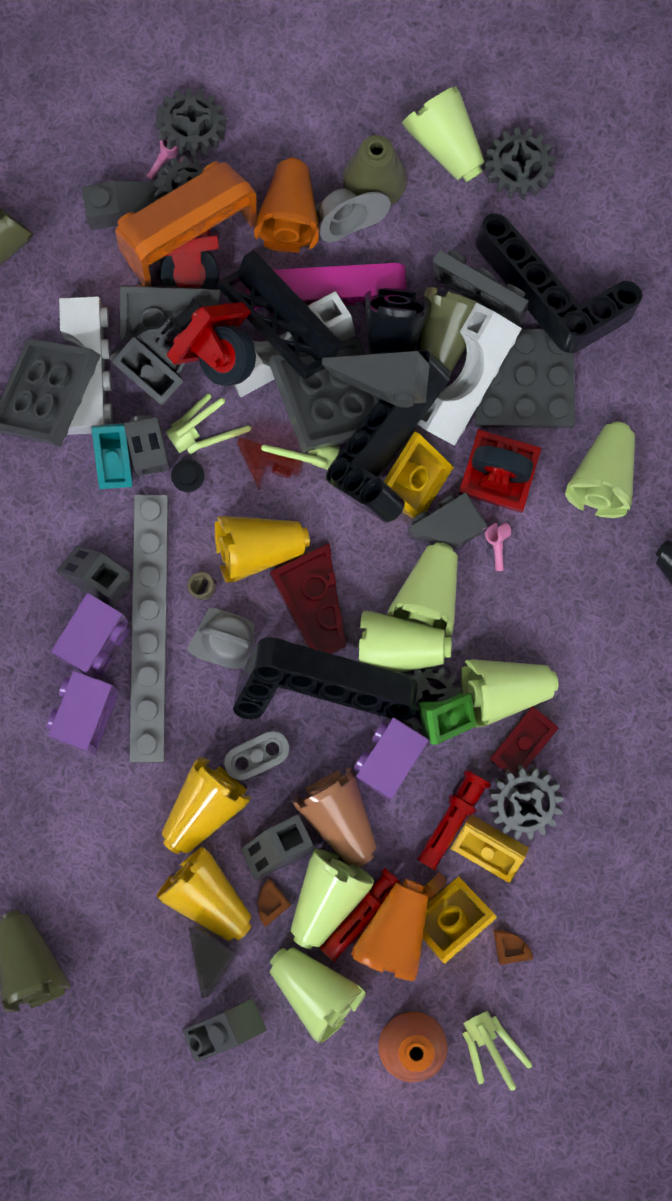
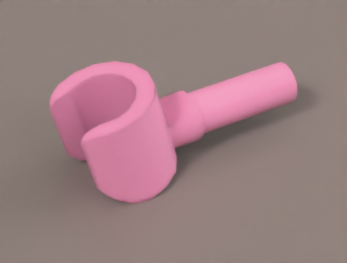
[146,139,179,180]
[485,523,511,571]

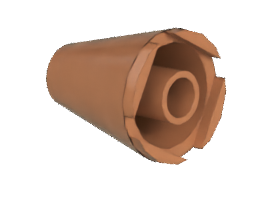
[292,767,377,867]

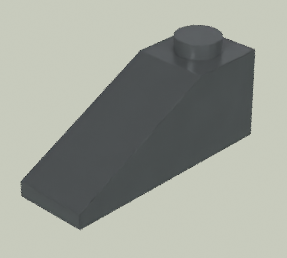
[82,181,159,230]
[322,351,429,408]

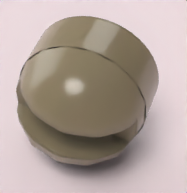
[187,572,216,600]

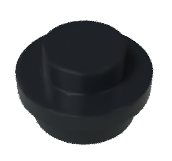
[171,459,205,493]

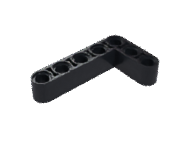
[476,213,643,353]
[326,349,451,522]
[233,637,418,721]

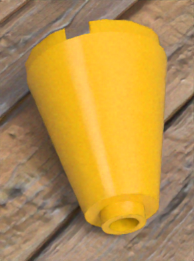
[214,516,310,583]
[161,757,252,854]
[156,847,252,941]

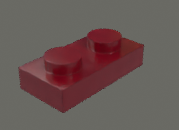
[489,706,559,774]

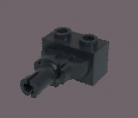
[109,298,202,406]

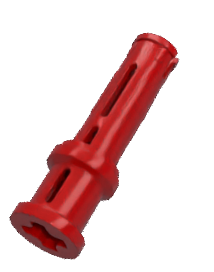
[417,769,492,871]
[319,867,403,962]

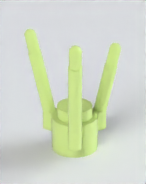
[165,393,252,455]
[261,445,340,470]
[462,1010,532,1091]

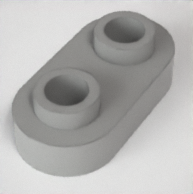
[224,731,290,781]

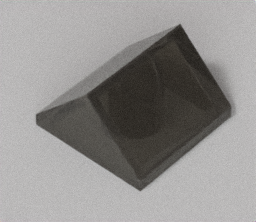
[189,925,240,998]

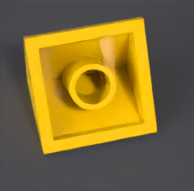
[384,432,454,518]
[423,876,497,964]

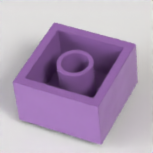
[51,593,130,678]
[46,671,119,755]
[354,718,428,802]

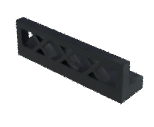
[217,250,342,380]

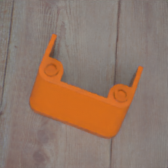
[115,161,257,286]

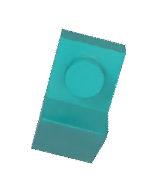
[91,423,133,489]

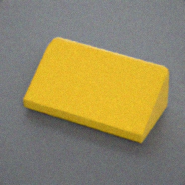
[450,815,529,883]

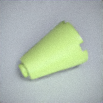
[402,86,485,182]
[565,422,635,518]
[387,542,458,637]
[359,611,452,673]
[460,659,558,728]
[290,848,374,949]
[270,947,366,1043]

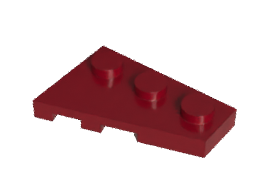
[269,543,346,654]

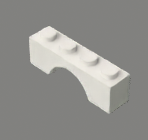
[233,291,356,398]
[59,296,113,435]
[417,302,522,446]

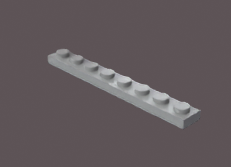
[130,495,169,763]

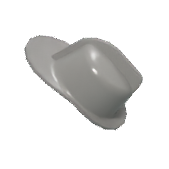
[315,189,391,242]
[187,608,255,669]

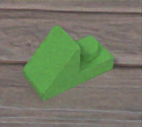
[418,693,476,745]

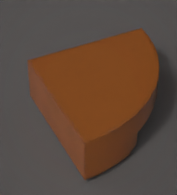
[423,872,447,901]
[257,878,291,927]
[493,930,534,965]

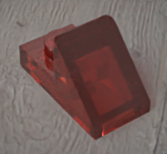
[237,437,303,491]

